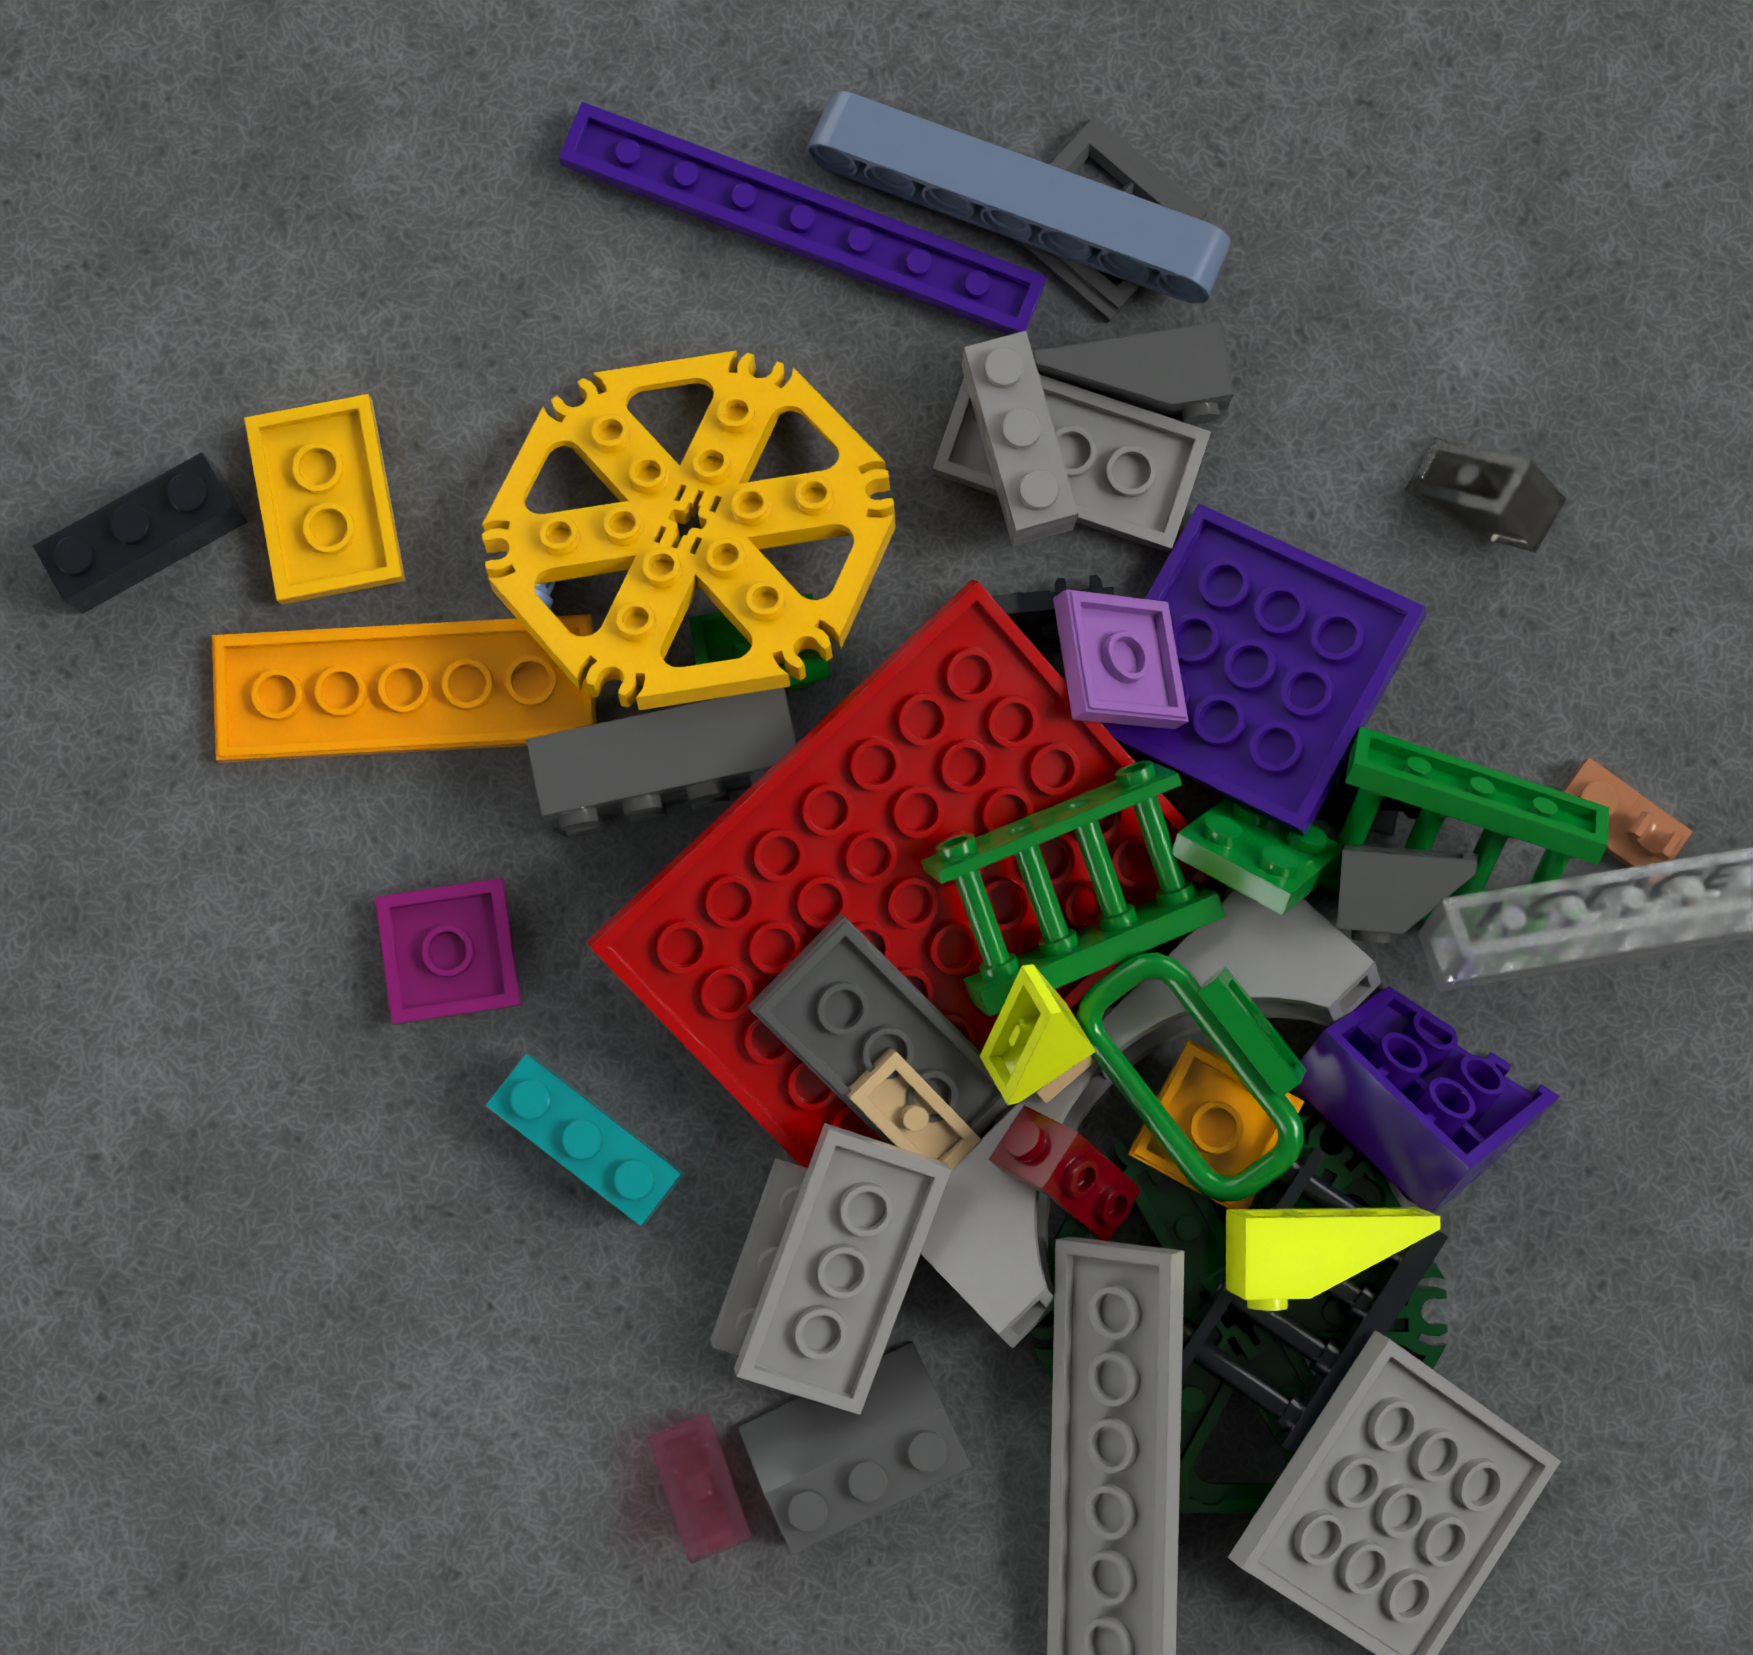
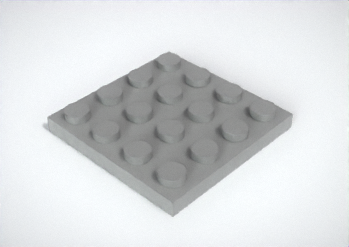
[1228,1331,1561,1655]

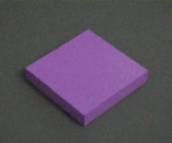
[1053,589,1189,729]

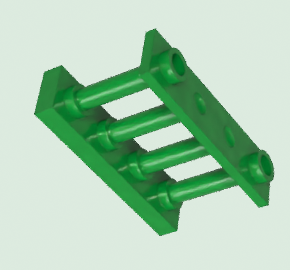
[1319,726,1609,961]
[920,760,1226,1017]

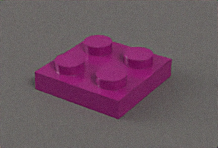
[375,878,523,1025]

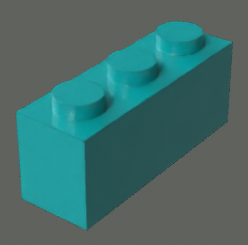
[486,1054,685,1226]

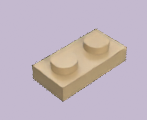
[847,1046,982,1169]

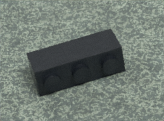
[33,452,248,614]

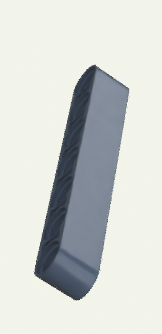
[806,91,1231,304]

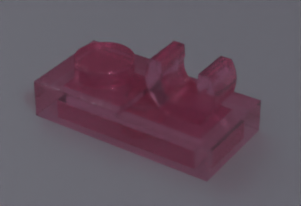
[647,1412,754,1564]

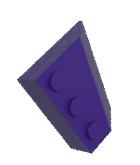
[1295,986,1560,1213]

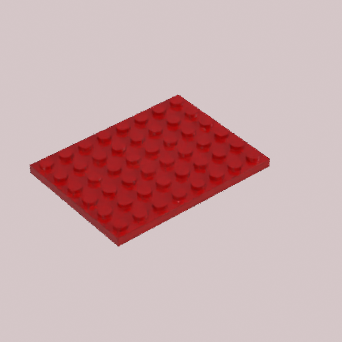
[586,579,1209,1168]

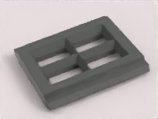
[1011,116,1208,322]

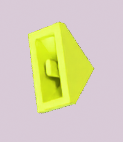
[979,964,1096,1105]

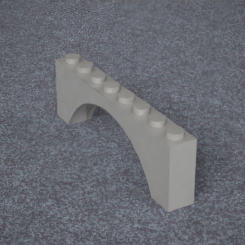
[921,886,1381,1349]

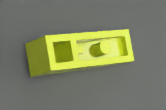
[1226,1207,1440,1311]

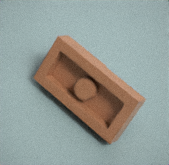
[1561,757,1693,881]

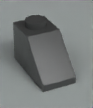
[1337,844,1478,943]

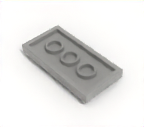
[932,374,1211,554]
[734,1123,952,1415]

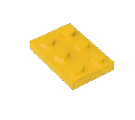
[244,394,406,605]

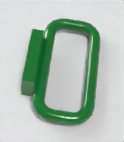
[1077,953,1306,1202]

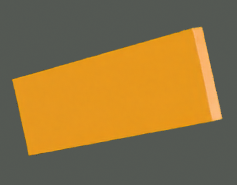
[212,614,598,763]

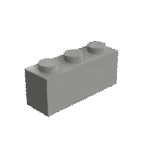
[962,331,1079,546]

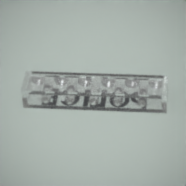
[1418,847,1753,992]

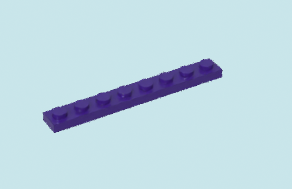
[558,102,1047,335]

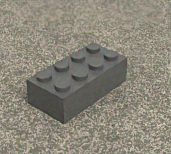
[526,688,796,837]

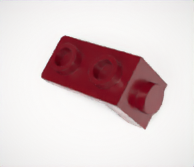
[988,1105,1140,1241]

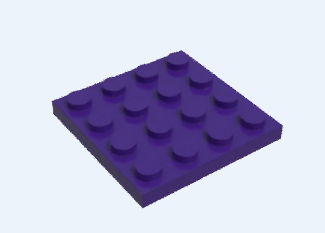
[1101,503,1427,836]

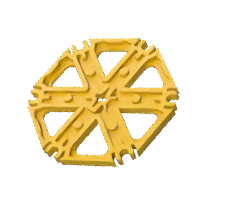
[482,350,896,710]

